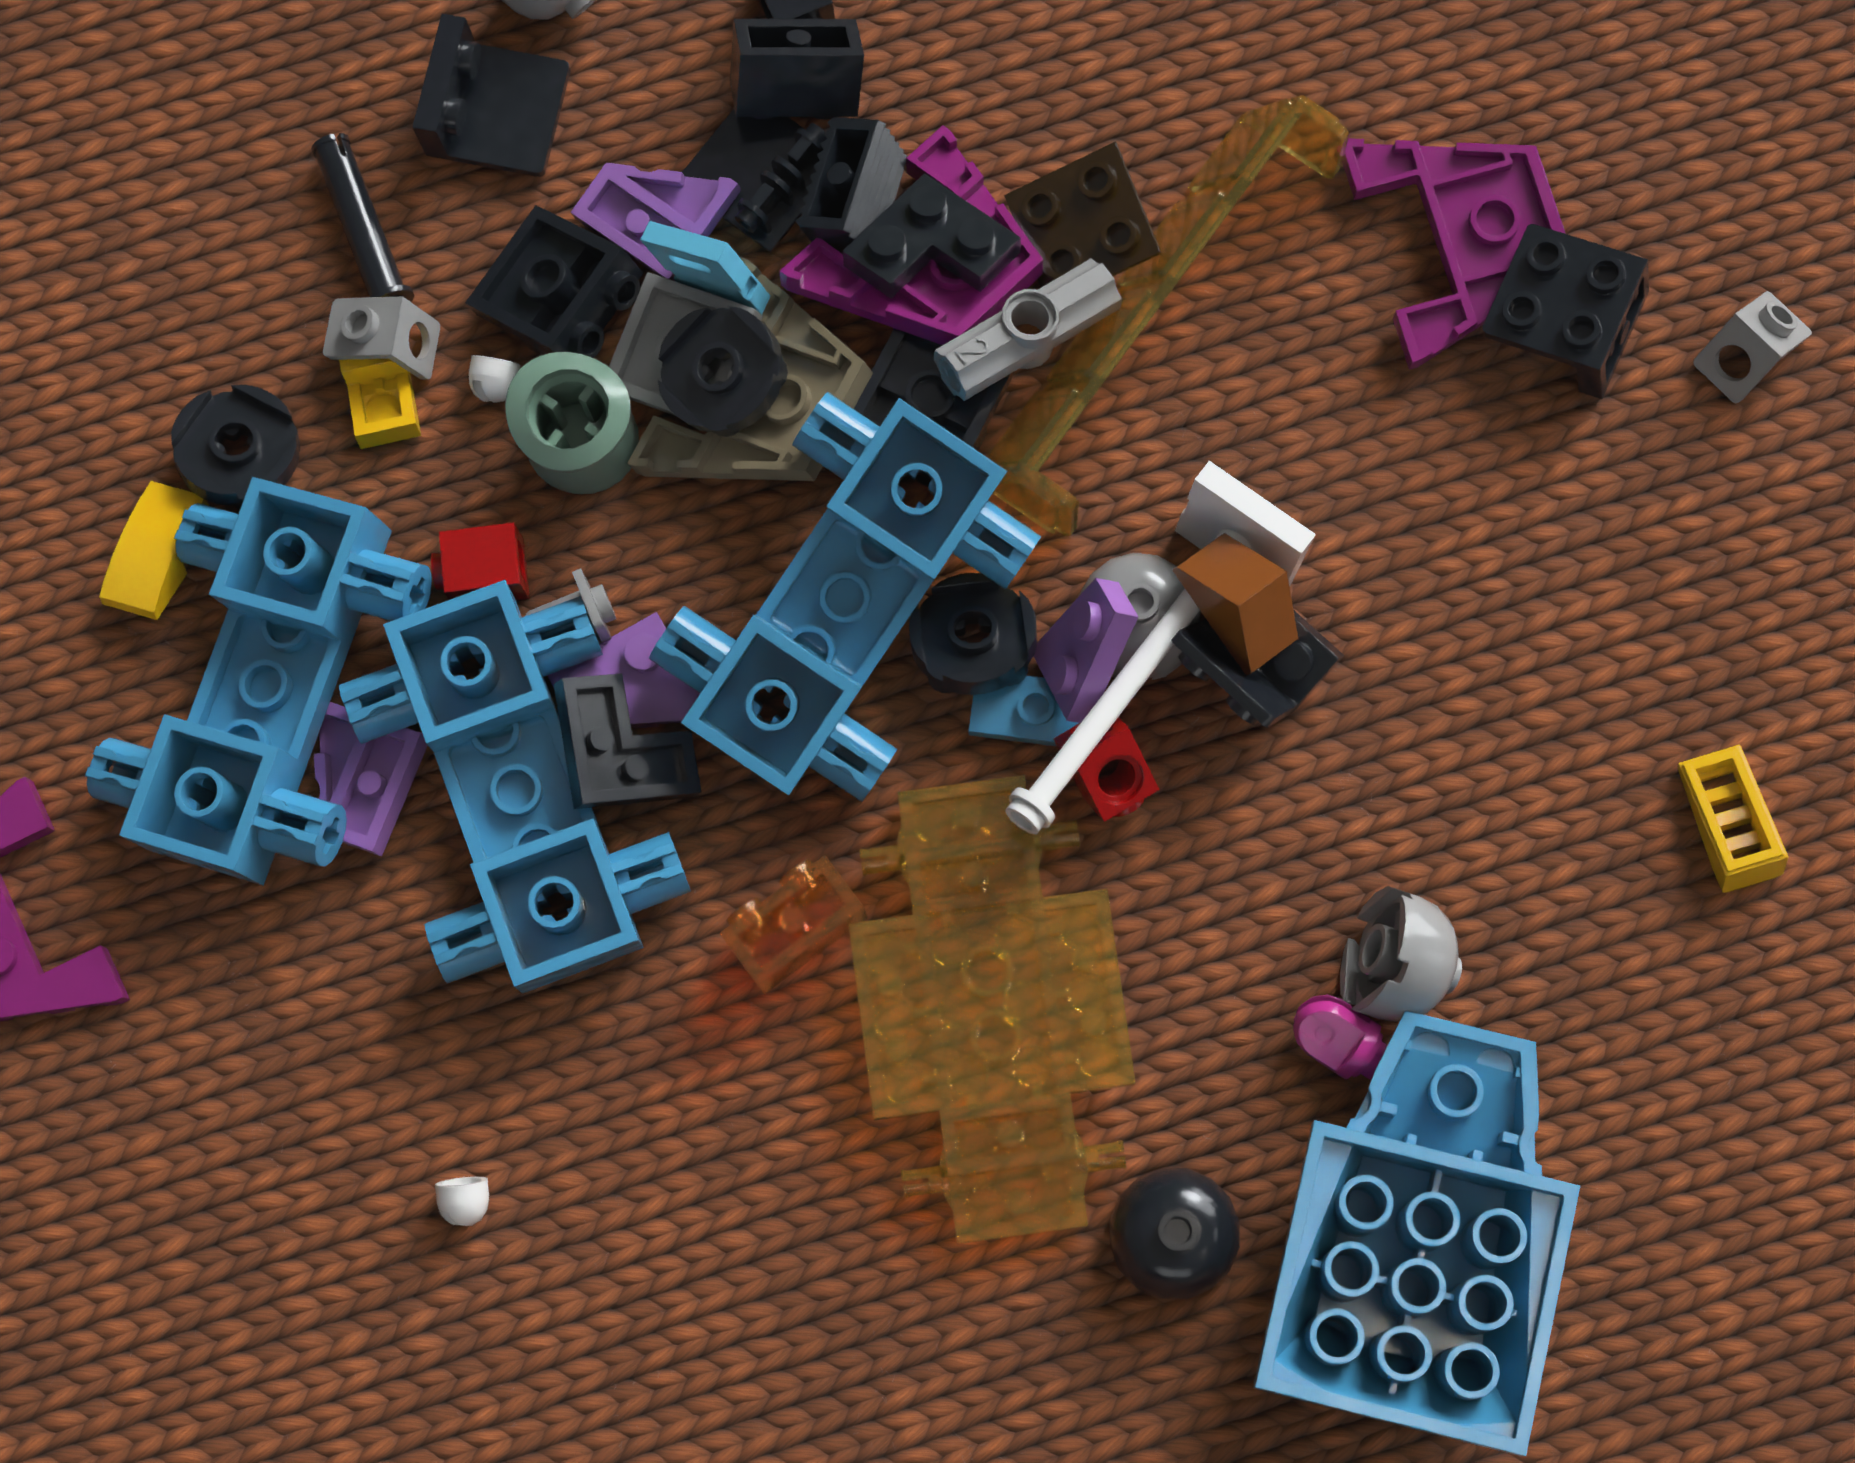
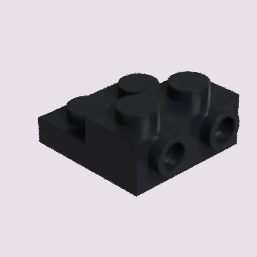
[465,205,643,358]
[854,328,1015,487]

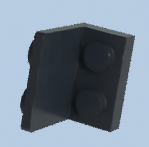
[412,13,571,177]
[1482,224,1649,399]
[1171,610,1344,728]

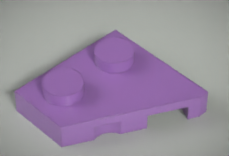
[570,163,741,281]
[1034,578,1138,723]
[547,612,700,728]
[314,702,428,857]

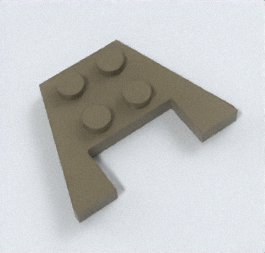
[627,257,873,481]

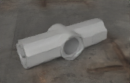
[934,258,1122,401]

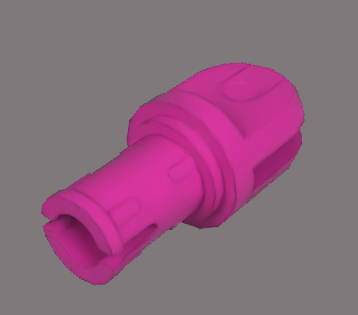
[1293,994,1388,1081]

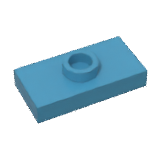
[969,676,1079,746]

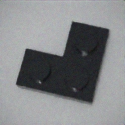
[843,173,1021,299]
[554,673,702,809]

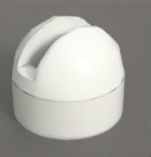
[468,355,521,403]
[435,1177,489,1226]

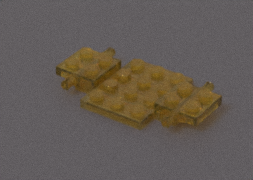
[849,775,1136,1244]

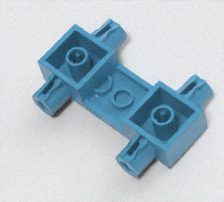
[648,392,1041,802]
[85,477,432,886]
[339,580,691,993]

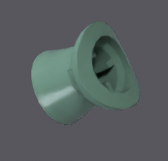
[505,352,639,494]

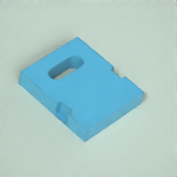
[640,221,771,314]

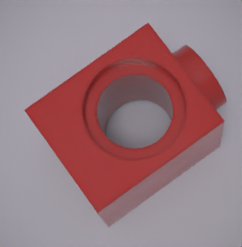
[431,522,530,600]
[1053,717,1160,822]

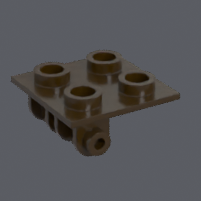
[1004,141,1162,287]

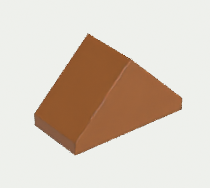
[1172,533,1298,676]

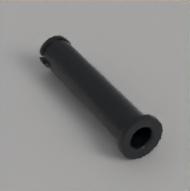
[311,133,415,302]

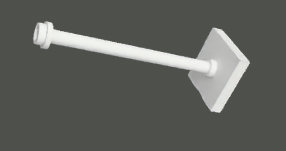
[1005,461,1316,834]

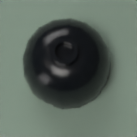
[1109,1168,1240,1299]

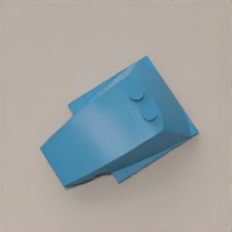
[1253,1011,1580,1456]

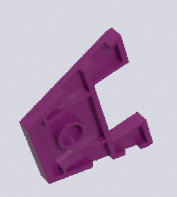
[780,125,1043,345]
[1338,138,1566,370]
[0,777,130,1021]

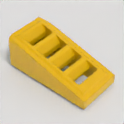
[1678,745,1788,893]

